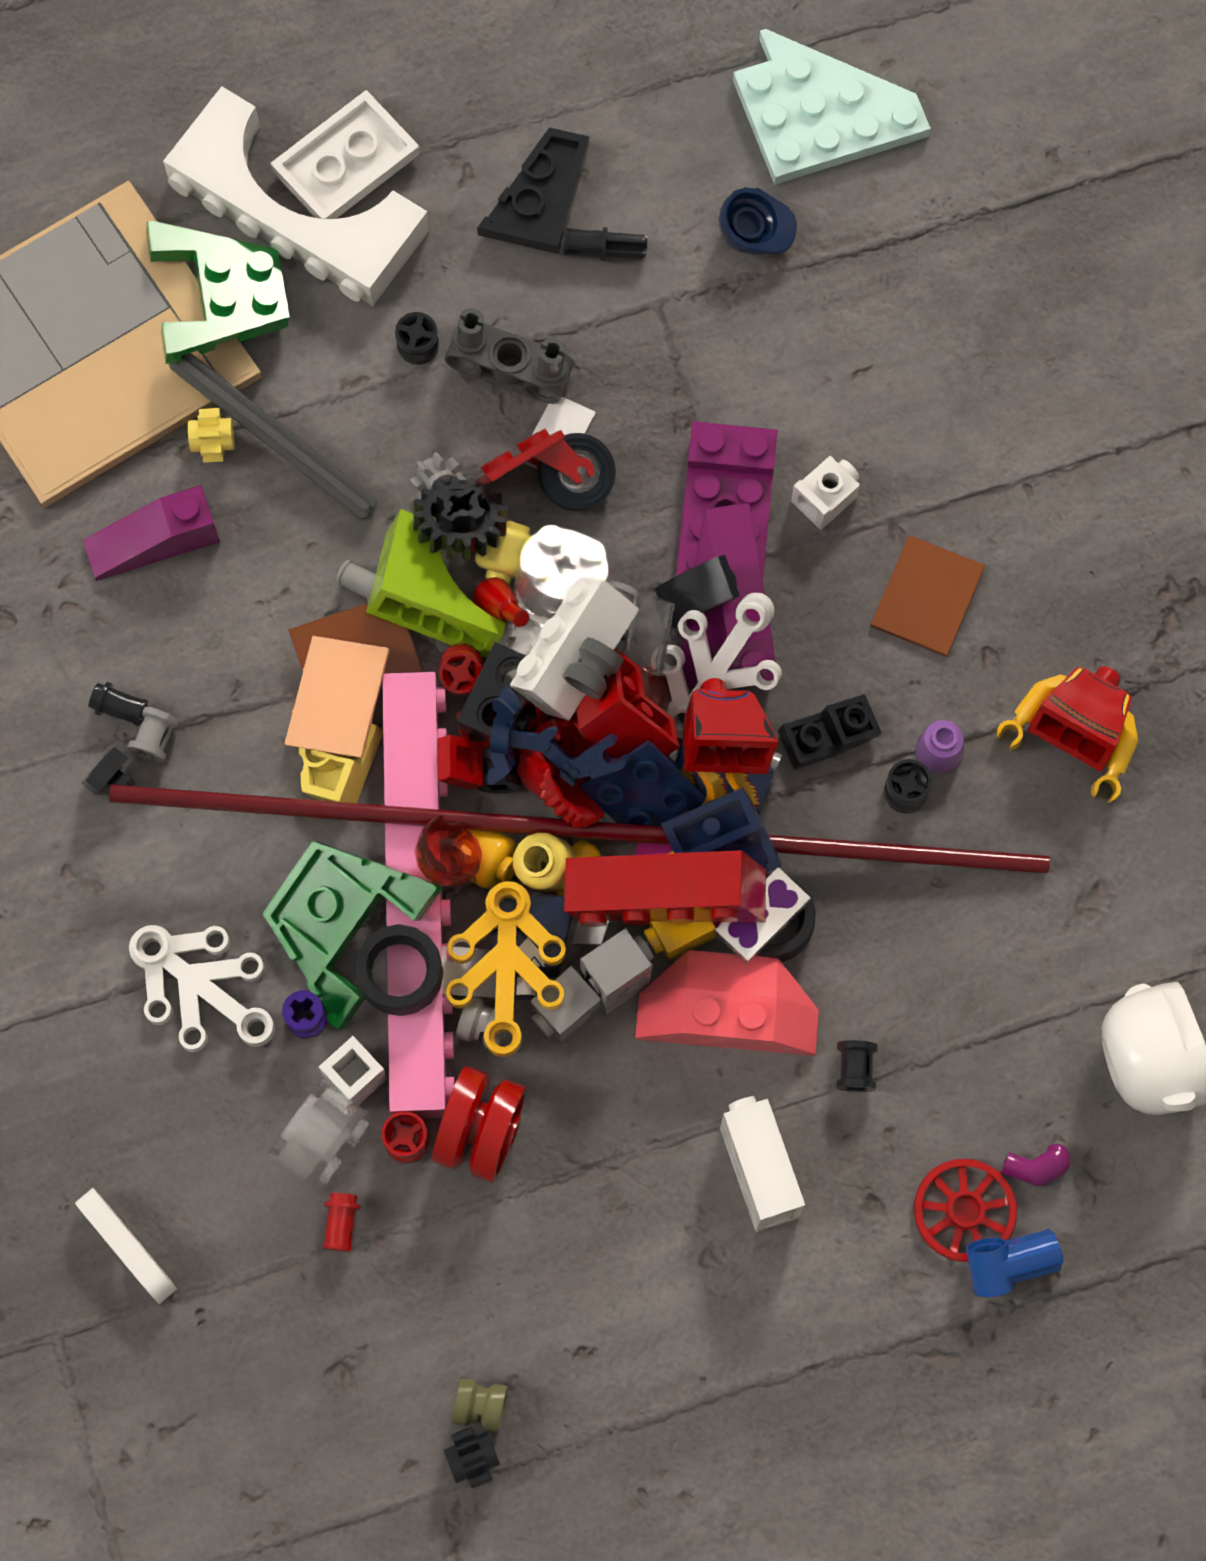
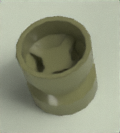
[452,1377,508,1433]

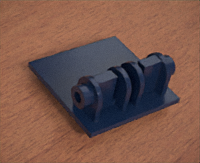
[579,740,705,826]

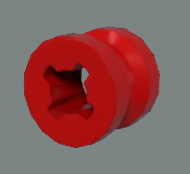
[439,643,483,695]

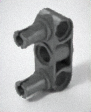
[444,308,574,404]

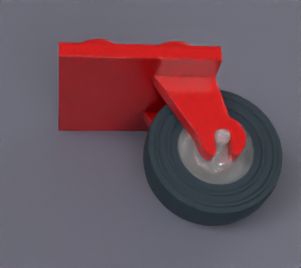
[475,428,616,511]

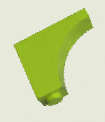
[366,509,506,659]

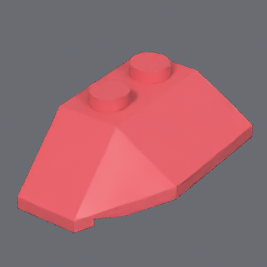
[635,950,819,1056]

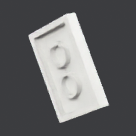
[270,90,420,219]

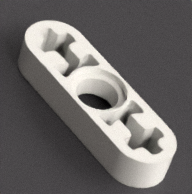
[75,1188,177,1304]

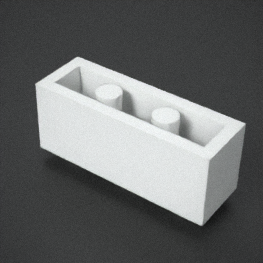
[510,574,639,720]

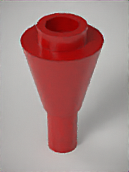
[472,577,529,627]

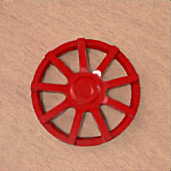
[913,1159,1017,1262]

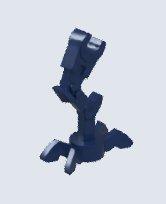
[487,687,630,787]

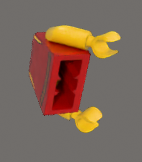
[997,666,1139,803]

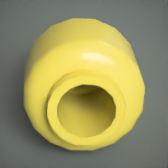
[475,520,537,585]
[513,832,576,893]

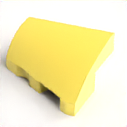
[299,724,383,803]

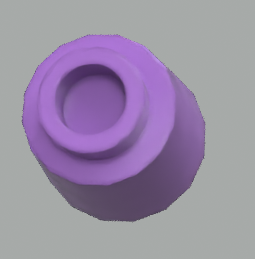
[915,720,965,773]

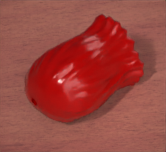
[517,714,604,829]

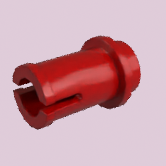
[322,1193,361,1252]

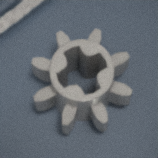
[410,452,467,499]

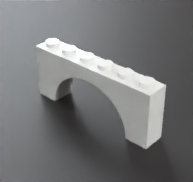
[163,86,430,306]

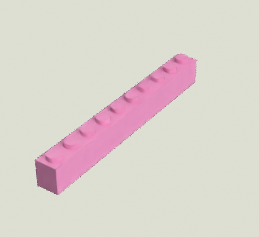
[383,672,455,1118]

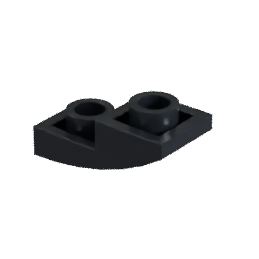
[655,555,740,629]
[778,694,882,770]

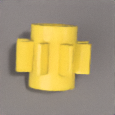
[188,408,235,463]

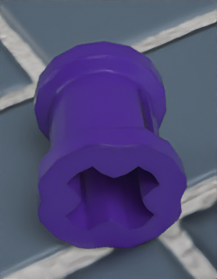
[282,990,327,1039]

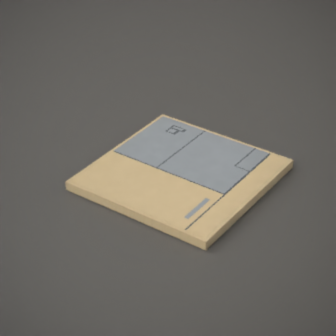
[0,180,262,509]

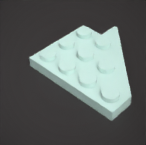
[733,29,931,185]

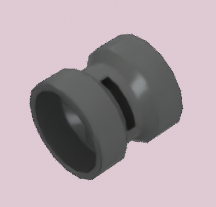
[562,637,624,700]

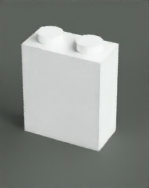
[720,1096,805,1232]

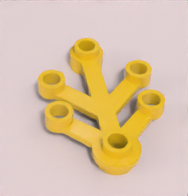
[445,881,566,1057]

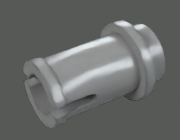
[335,560,376,603]

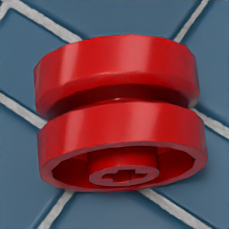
[432,1066,527,1183]

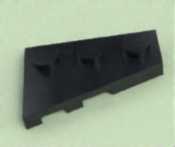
[477,127,589,254]

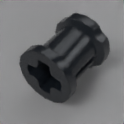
[836,1040,878,1092]

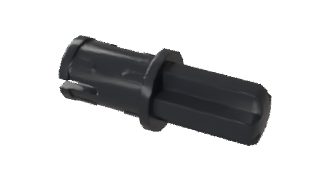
[564,227,648,261]

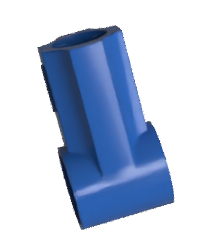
[966,1229,1064,1297]

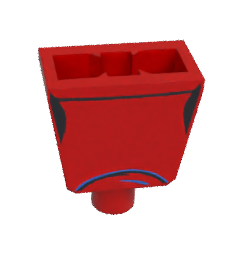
[683,678,778,774]

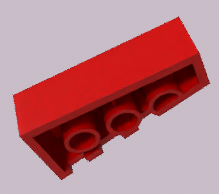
[564,850,766,927]

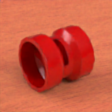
[381,1111,429,1164]

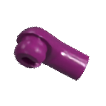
[1001,1144,1070,1186]

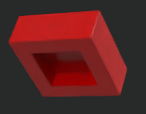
[438,734,483,790]

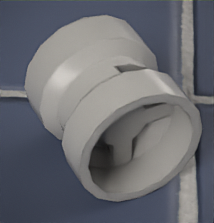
[455,997,507,1049]

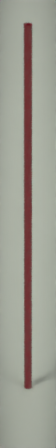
[109,784,1050,873]

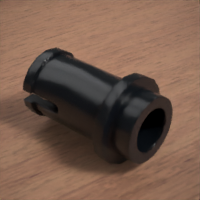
[88,682,148,726]

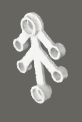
[656,593,782,739]
[129,925,275,1052]

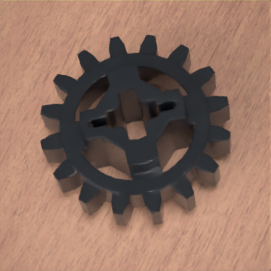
[413,476,508,560]

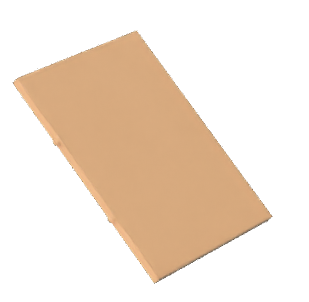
[285,636,390,758]

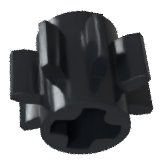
[444,1426,500,1489]

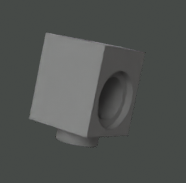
[530,966,601,1043]

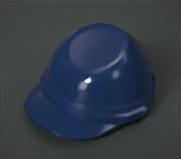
[719,187,797,254]

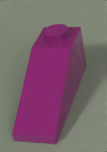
[83,485,220,581]

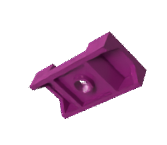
[676,421,778,580]

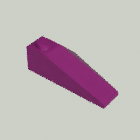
[680,503,776,689]

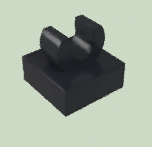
[81,747,136,795]

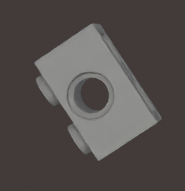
[580,928,654,1015]

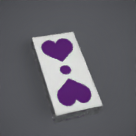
[715,867,811,964]

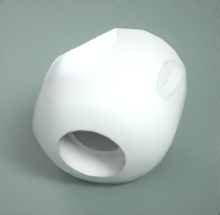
[1101,982,1206,1115]

